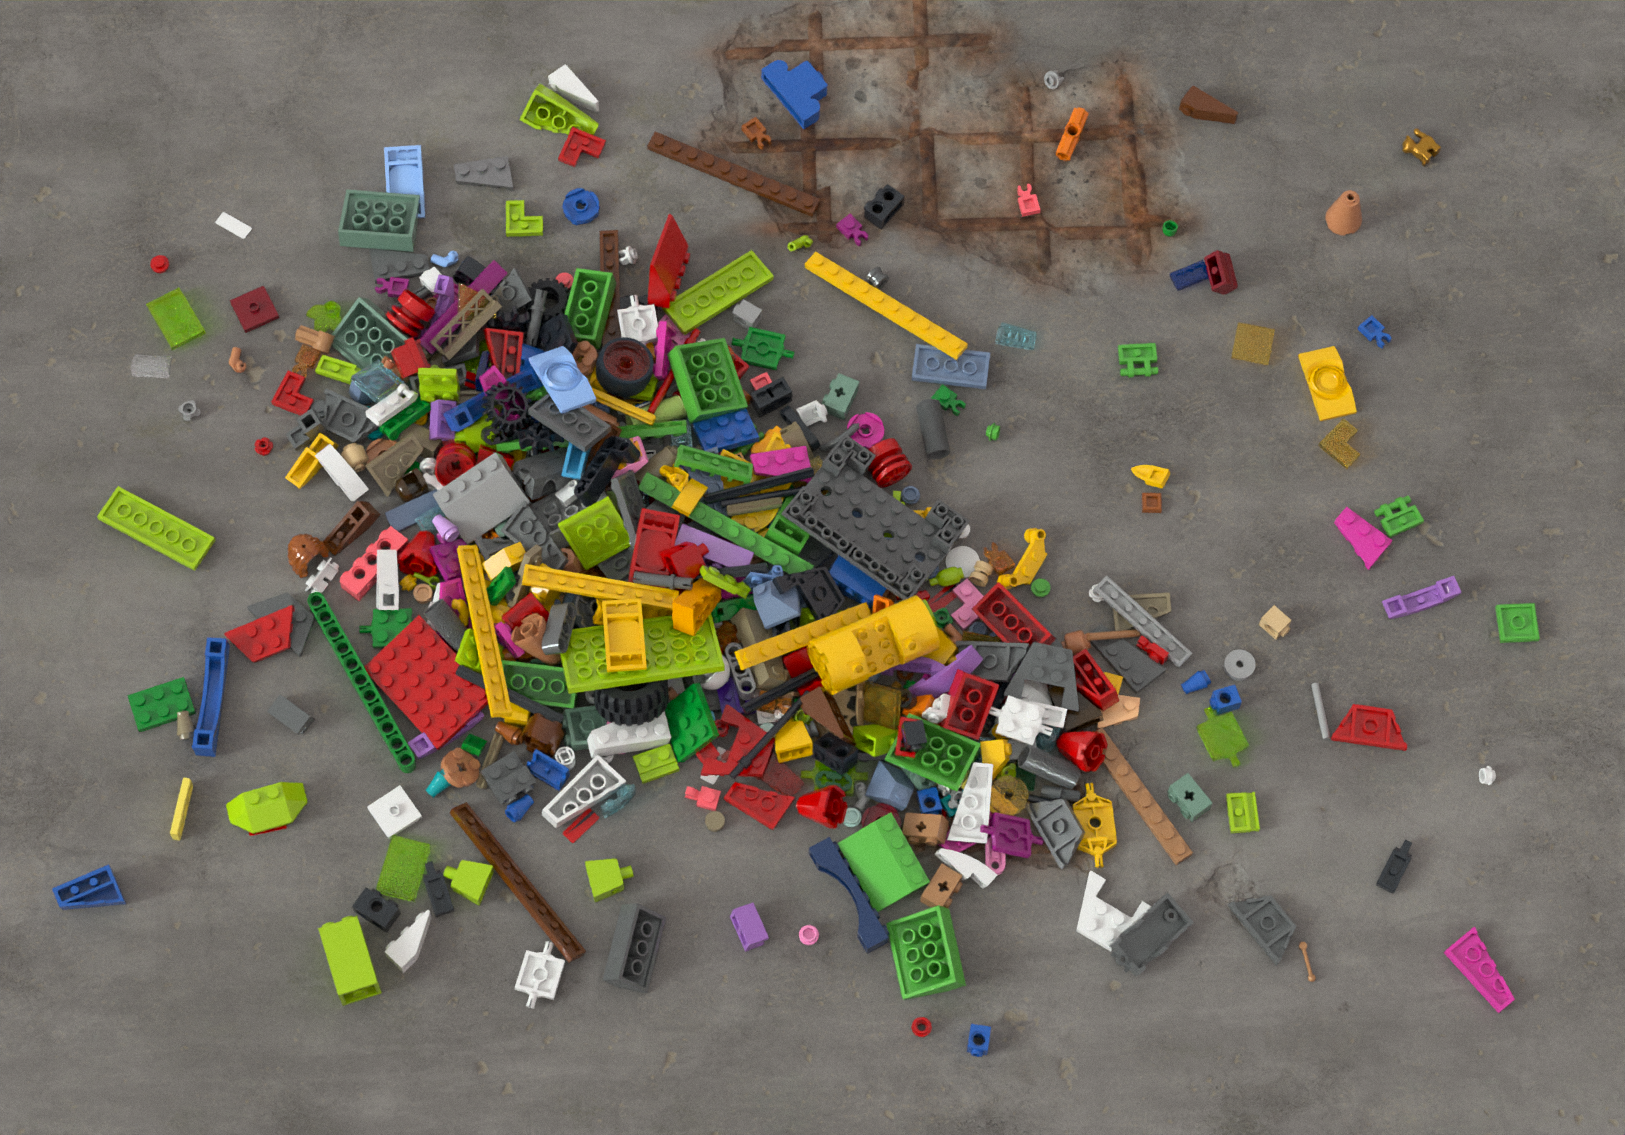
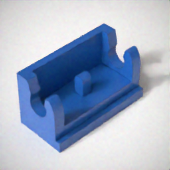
[527,749,570,791]

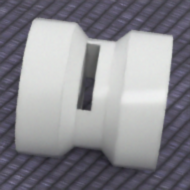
[555,746,576,771]

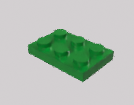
[127,677,196,733]

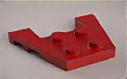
[701,704,775,777]

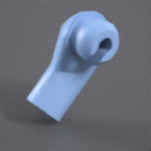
[430,251,458,268]

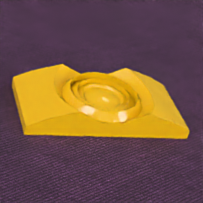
[1298,346,1357,422]
[602,598,647,672]

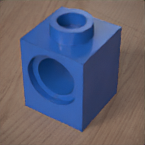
[1210,685,1242,715]
[916,787,942,815]
[967,1024,991,1057]

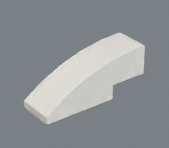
[315,444,369,501]
[934,848,997,889]

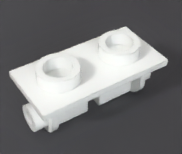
[305,557,339,593]

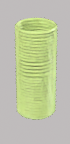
[626,395,686,425]

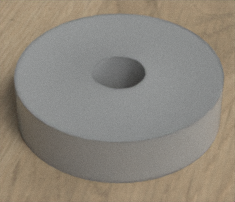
[1224,649,1256,681]

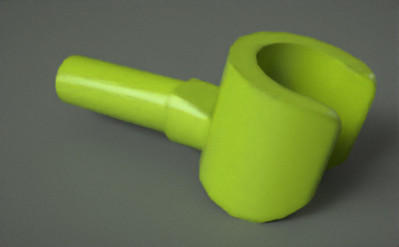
[413,572,440,590]

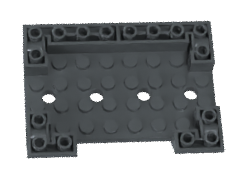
[781,434,970,600]

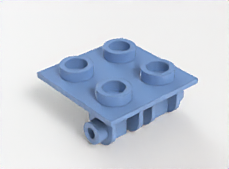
[743,565,783,592]

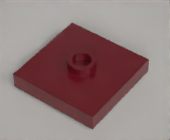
[229,285,279,333]

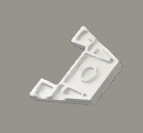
[1076,871,1151,951]

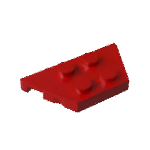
[224,605,295,663]
[1331,704,1407,751]

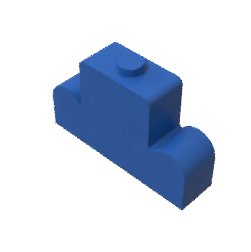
[761,60,827,129]

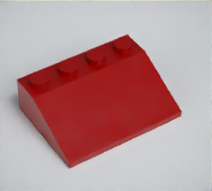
[647,214,691,309]

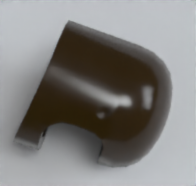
[395,468,429,503]

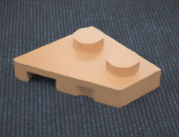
[1097,695,1140,730]

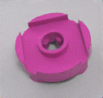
[847,412,884,450]

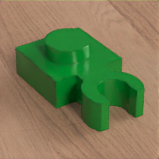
[931,384,966,416]

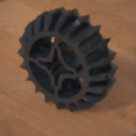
[481,381,532,433]

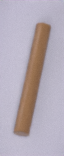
[1086,629,1140,641]

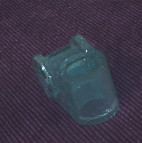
[1036,724,1061,753]

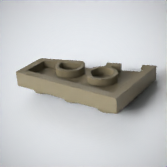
[365,433,423,497]
[508,544,542,608]
[1112,592,1171,631]

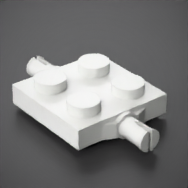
[617,295,658,355]
[989,695,1053,746]
[515,941,565,1009]

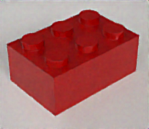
[937,669,999,740]

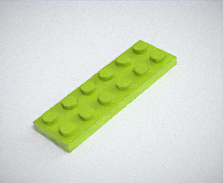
[662,250,774,335]
[97,486,216,571]

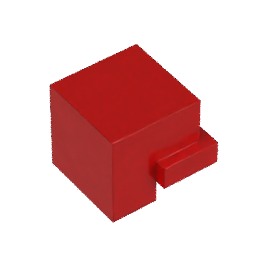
[390,337,431,379]

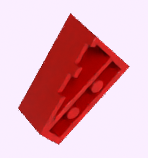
[484,328,524,379]
[1073,649,1120,711]

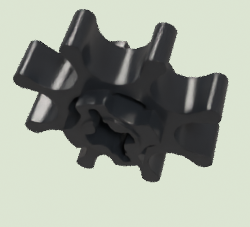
[487,306,531,332]
[517,419,564,455]

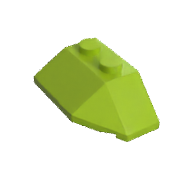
[226,782,308,834]

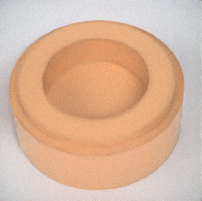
[413,584,433,604]

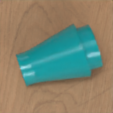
[425,769,451,798]

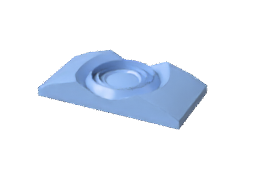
[384,145,425,218]
[529,346,596,414]

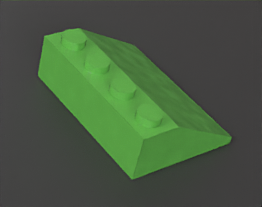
[667,338,748,424]
[885,713,981,791]
[837,813,930,912]
[886,905,966,1000]

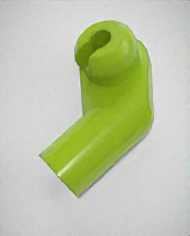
[787,235,813,251]

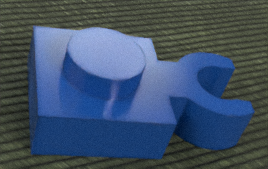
[1358,315,1392,348]

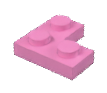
[951,579,984,631]

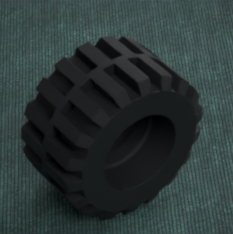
[525,278,570,325]

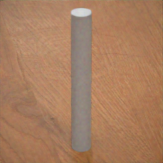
[1311,683,1331,740]

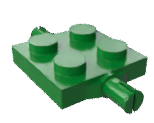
[731,327,795,371]
[359,608,413,649]

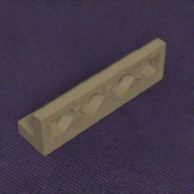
[430,289,502,360]

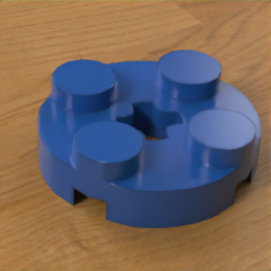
[562,188,600,225]

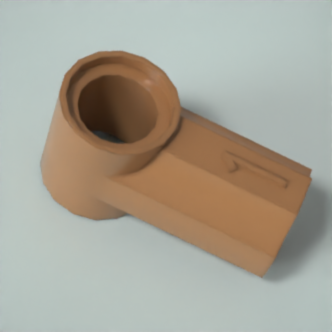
[295,325,335,354]

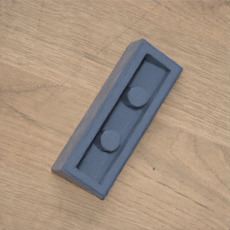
[385,489,442,532]

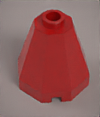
[397,531,438,579]
[1057,731,1108,772]
[796,785,847,828]

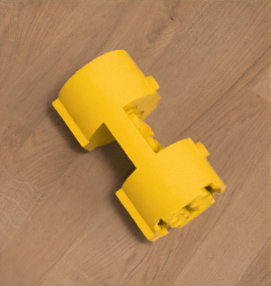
[806,595,940,695]

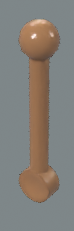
[1299,942,1316,982]

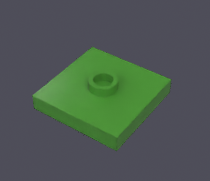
[1495,603,1540,643]

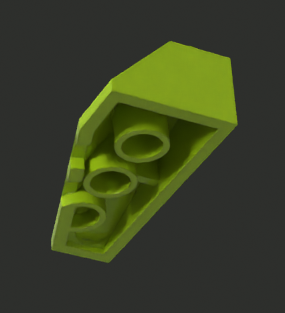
[519,84,599,135]

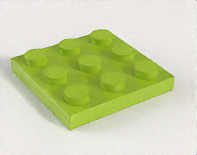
[558,496,630,570]

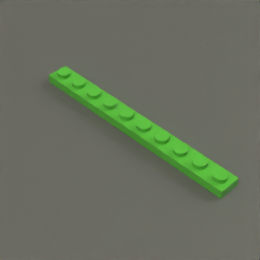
[496,420,687,453]
[639,472,815,574]

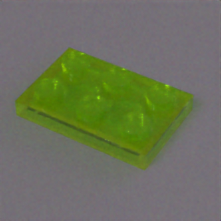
[146,287,206,351]
[376,835,431,902]

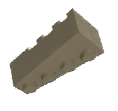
[730,608,786,691]

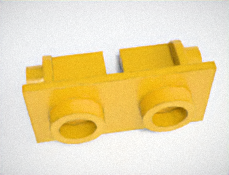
[659,464,689,492]

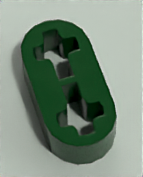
[815,771,852,792]

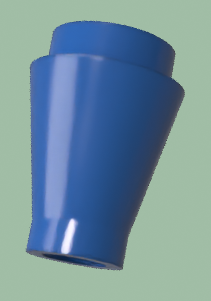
[1181,670,1211,695]
[505,794,534,822]

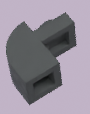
[286,408,326,451]

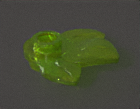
[306,301,342,332]

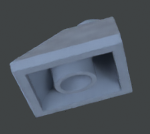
[753,581,801,629]
[864,760,914,812]

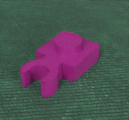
[836,214,868,246]
[375,277,409,298]

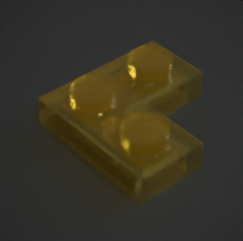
[1318,418,1360,469]

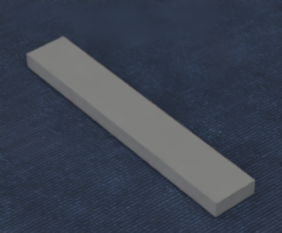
[1093,575,1192,668]

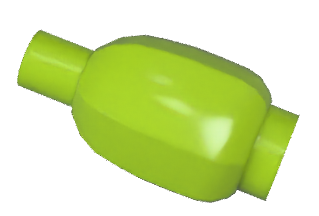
[929,566,964,587]

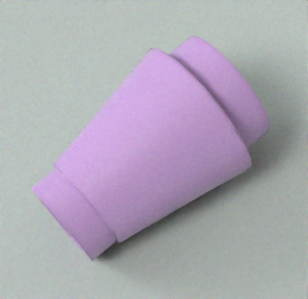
[432,514,459,542]

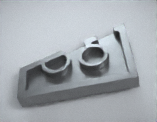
[454,156,514,191]

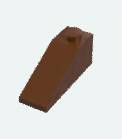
[1179,85,1239,124]
[323,501,381,556]

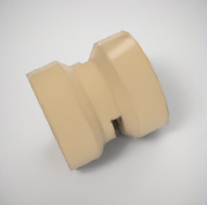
[969,561,994,587]

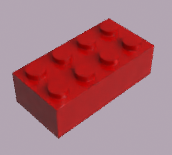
[972,582,1056,646]

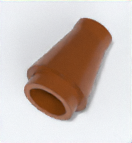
[495,721,522,746]

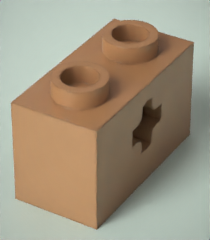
[902,813,949,846]
[920,864,963,909]

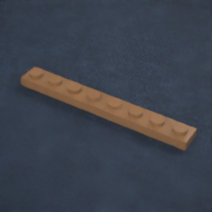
[1097,727,1193,865]

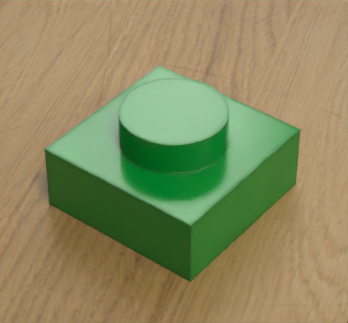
[461,733,487,756]

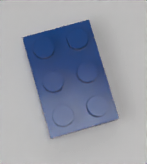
[693,409,759,453]

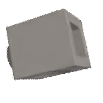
[732,299,762,330]

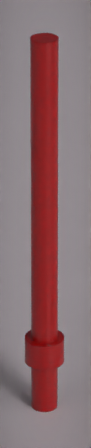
[647,328,701,414]

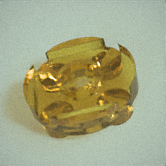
[990,776,1029,816]

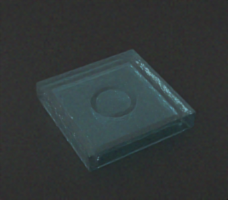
[351,360,405,403]

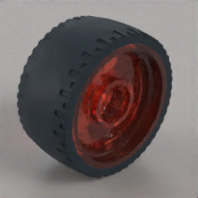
[596,337,654,397]

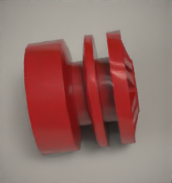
[386,289,436,338]
[868,438,912,488]
[435,442,476,486]

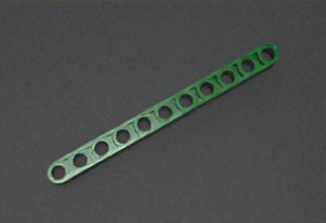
[307,592,416,773]

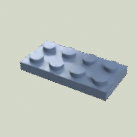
[912,344,990,389]

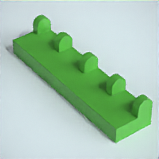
[674,444,753,484]

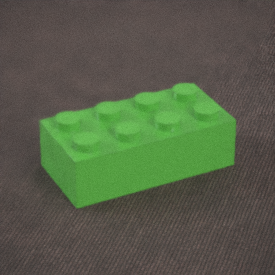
[565,268,616,349]
[501,660,578,709]

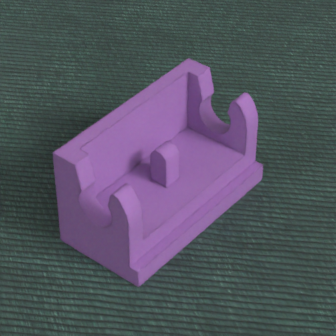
[429,399,456,441]
[730,903,769,952]

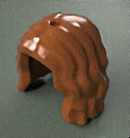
[287,533,329,578]

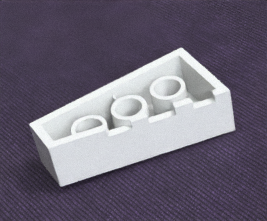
[587,711,671,758]
[542,754,626,828]

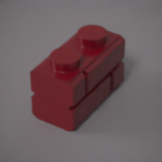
[1204,250,1238,295]

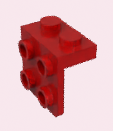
[783,645,824,696]

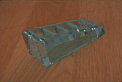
[995,322,1037,350]

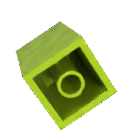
[318,916,382,1006]

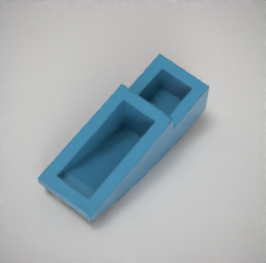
[561,442,591,480]

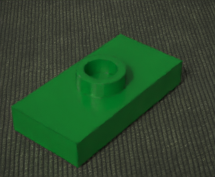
[486,566,516,606]

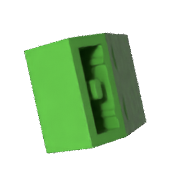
[764,496,810,556]

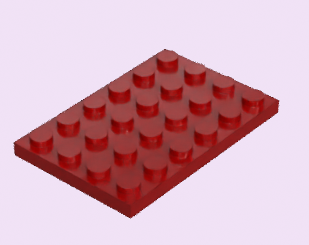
[364,615,488,750]

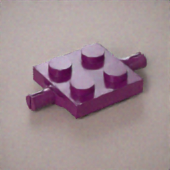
[429,533,467,585]
[980,812,1044,858]

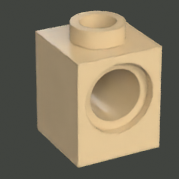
[1259,605,1291,640]

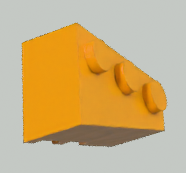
[671,578,721,636]

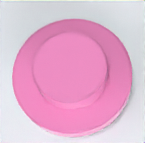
[799,925,819,945]

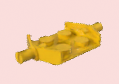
[1072,783,1117,868]

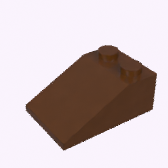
[800,687,857,746]

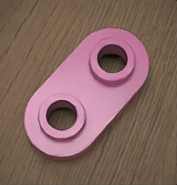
[985,837,1005,876]

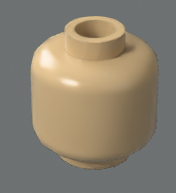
[341,443,369,472]

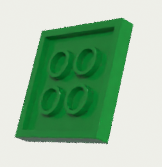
[665,683,719,763]

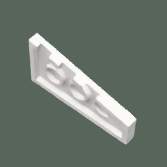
[947,762,993,844]

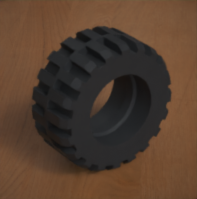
[593,679,669,726]

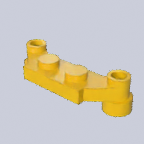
[997,528,1047,589]

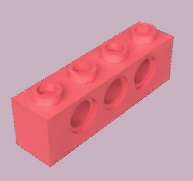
[339,526,409,601]

